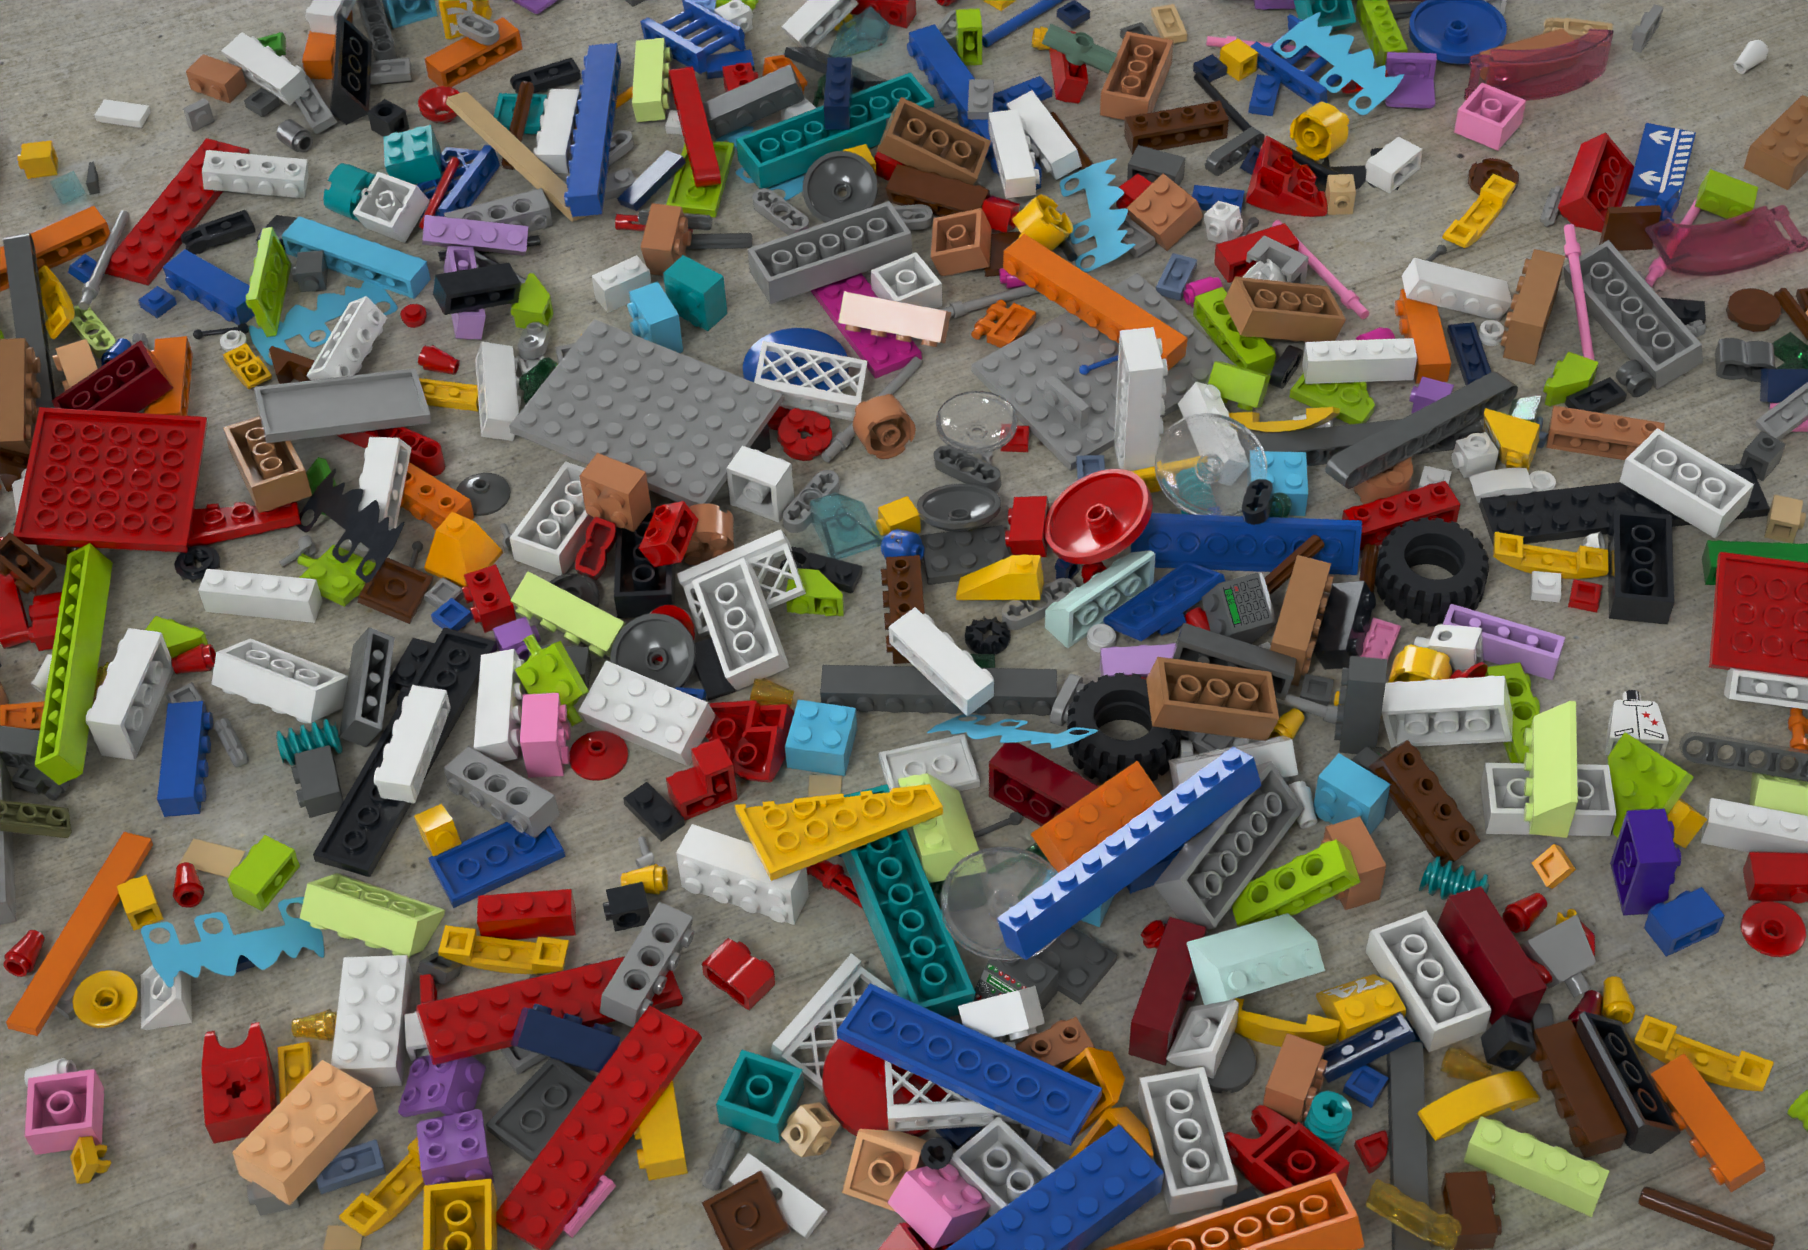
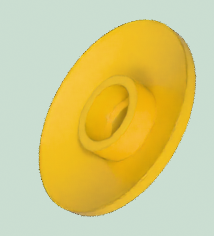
[73,970,138,1028]

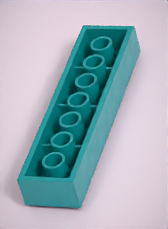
[736,72,934,189]
[841,784,975,1018]

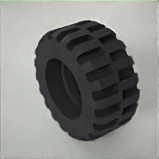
[1375,517,1489,627]
[1067,672,1181,784]

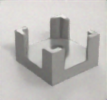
[1246,235,1309,284]

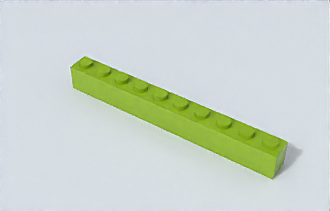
[34,543,113,785]

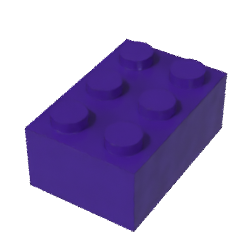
[1610,809,1681,915]

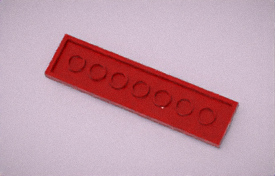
[105,138,250,286]
[416,956,683,1065]
[496,1005,703,1250]

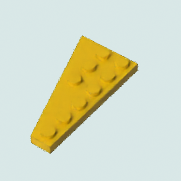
[735,784,943,881]

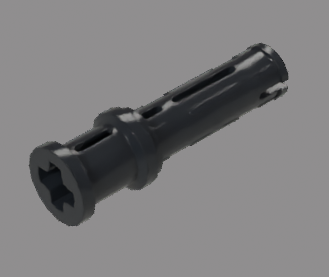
[921,1137,953,1169]

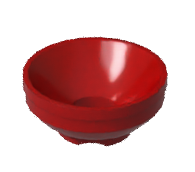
[418,86,460,124]

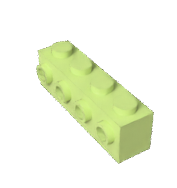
[632,38,672,122]
[510,571,626,658]
[1464,1116,1610,1217]

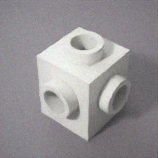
[714,0,753,33]
[1204,201,1243,243]

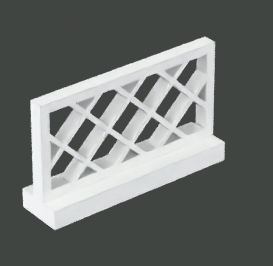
[754,341,867,421]
[677,529,806,638]
[770,954,898,1092]
[885,1042,1021,1131]

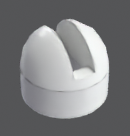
[1583,532,1606,549]

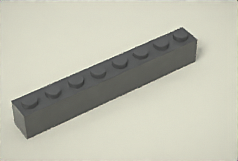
[820,665,1057,716]

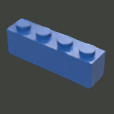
[163,249,255,325]
[157,701,213,817]

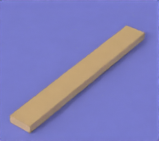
[446,91,588,222]

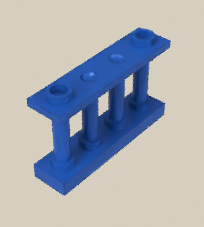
[640,0,746,74]
[1250,14,1351,106]

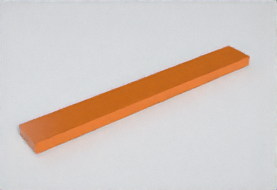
[6,832,153,1036]

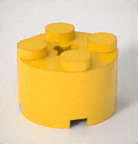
[1290,101,1349,161]
[1012,194,1073,251]
[1388,644,1452,683]

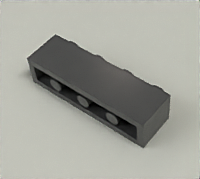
[703,64,805,139]
[1172,623,1296,701]
[339,627,395,747]
[1334,656,1387,754]

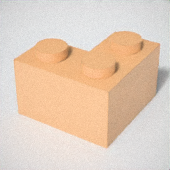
[52,339,98,391]

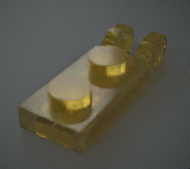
[1366,1179,1462,1250]

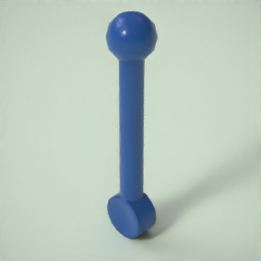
[1079,355,1118,375]

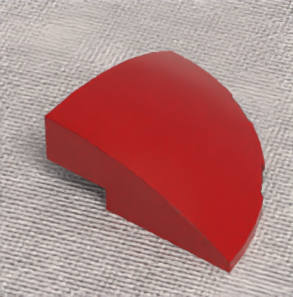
[1245,136,1327,217]
[705,700,794,782]

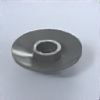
[456,472,510,516]

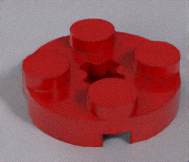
[777,408,832,461]

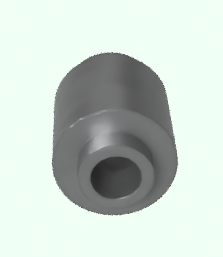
[277,119,313,152]

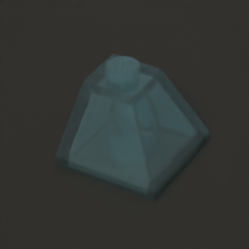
[828,6,891,57]
[810,493,883,559]

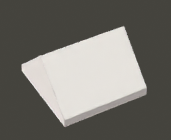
[141,965,192,1030]
[1166,999,1239,1079]

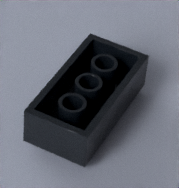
[614,508,676,618]
[1608,509,1674,624]

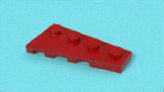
[189,502,301,547]

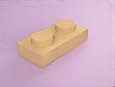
[1151,4,1187,44]

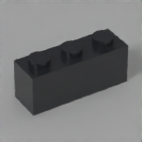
[433,263,521,315]
[1313,581,1376,670]

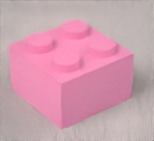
[1454,83,1526,151]
[520,693,571,778]
[25,1069,104,1155]
[887,1164,991,1249]

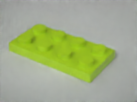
[666,141,735,217]
[246,227,292,337]

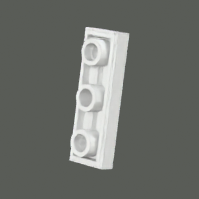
[728,1153,827,1239]

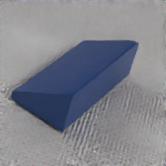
[706,49,755,79]

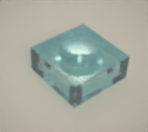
[50,171,86,205]

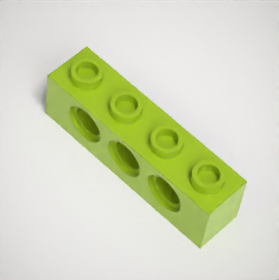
[1355,0,1408,67]
[1193,287,1276,375]
[1484,662,1540,763]
[1231,839,1360,927]

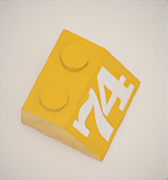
[438,0,492,40]
[1484,408,1540,470]
[1316,974,1406,1042]

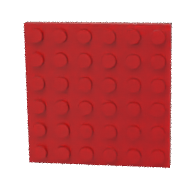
[13,407,208,553]

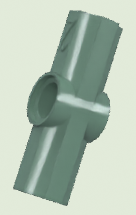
[1042,23,1117,74]

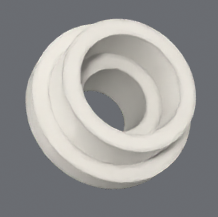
[220,330,247,352]

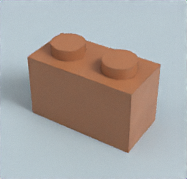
[186,54,247,103]

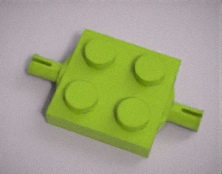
[298,544,376,607]
[515,634,589,727]

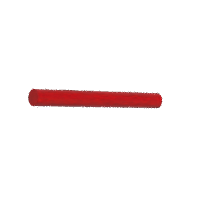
[419,157,460,230]

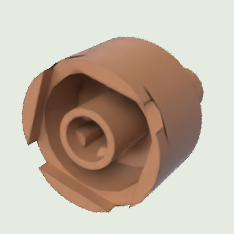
[853,394,916,459]
[1354,457,1413,504]
[684,504,734,565]

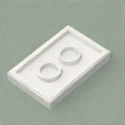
[878,734,980,791]

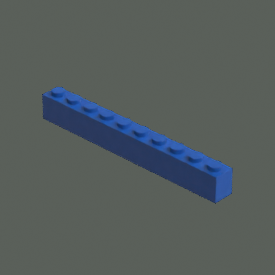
[907,24,1042,190]
[564,43,622,217]
[997,747,1262,960]

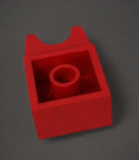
[201,1022,277,1144]
[1224,1105,1350,1196]

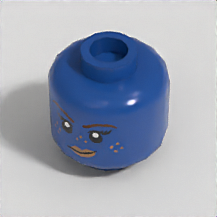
[881,529,925,560]

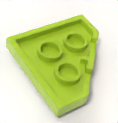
[1289,373,1375,424]
[1607,732,1694,838]

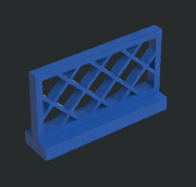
[417,145,500,218]

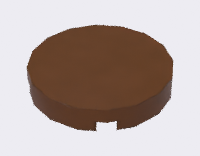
[1468,158,1519,195]
[1726,288,1782,332]

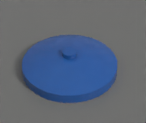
[1408,0,1507,64]
[743,328,849,410]

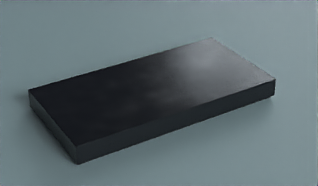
[784,47,888,90]

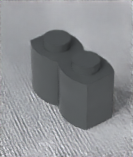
[1715,338,1776,383]

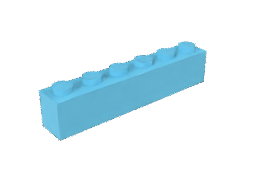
[282,216,431,299]

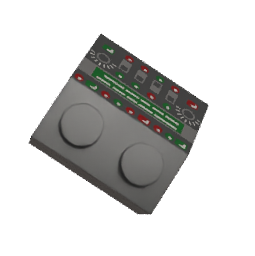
[973,942,1059,1010]

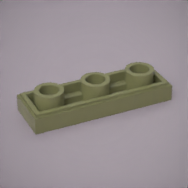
[0,800,72,838]

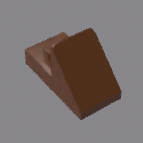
[269,346,315,384]
[0,448,29,492]

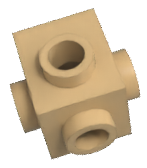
[781,1102,841,1157]

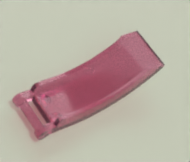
[1464,29,1614,101]
[1645,205,1808,276]

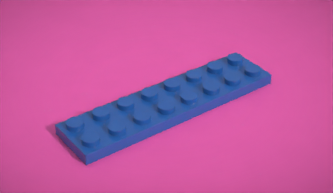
[1130,513,1362,575]
[837,983,1102,1146]

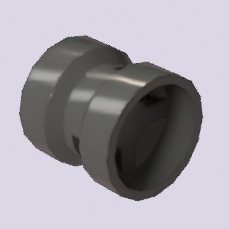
[1616,360,1654,397]

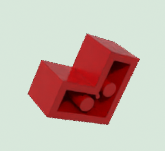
[666,738,738,821]

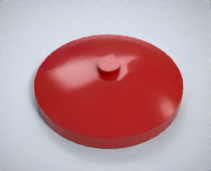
[1044,469,1153,564]
[822,1039,948,1137]

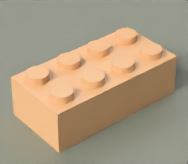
[232,1060,378,1206]

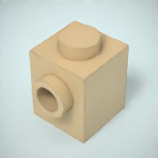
[1325,174,1356,215]
[1764,494,1806,543]

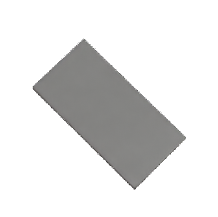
[254,368,431,443]

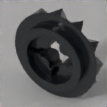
[174,545,220,583]
[964,616,1011,656]

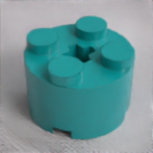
[323,163,376,222]

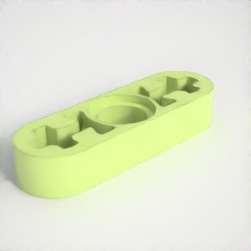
[70,305,116,359]

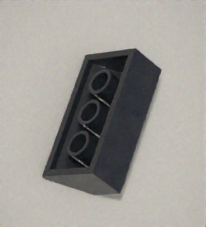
[330,14,372,125]
[1576,1012,1681,1154]

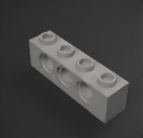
[444,188,553,232]
[444,746,560,838]
[600,902,695,1028]

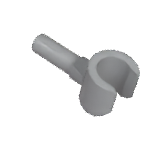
[500,523,512,554]
[279,535,316,567]
[636,836,655,869]

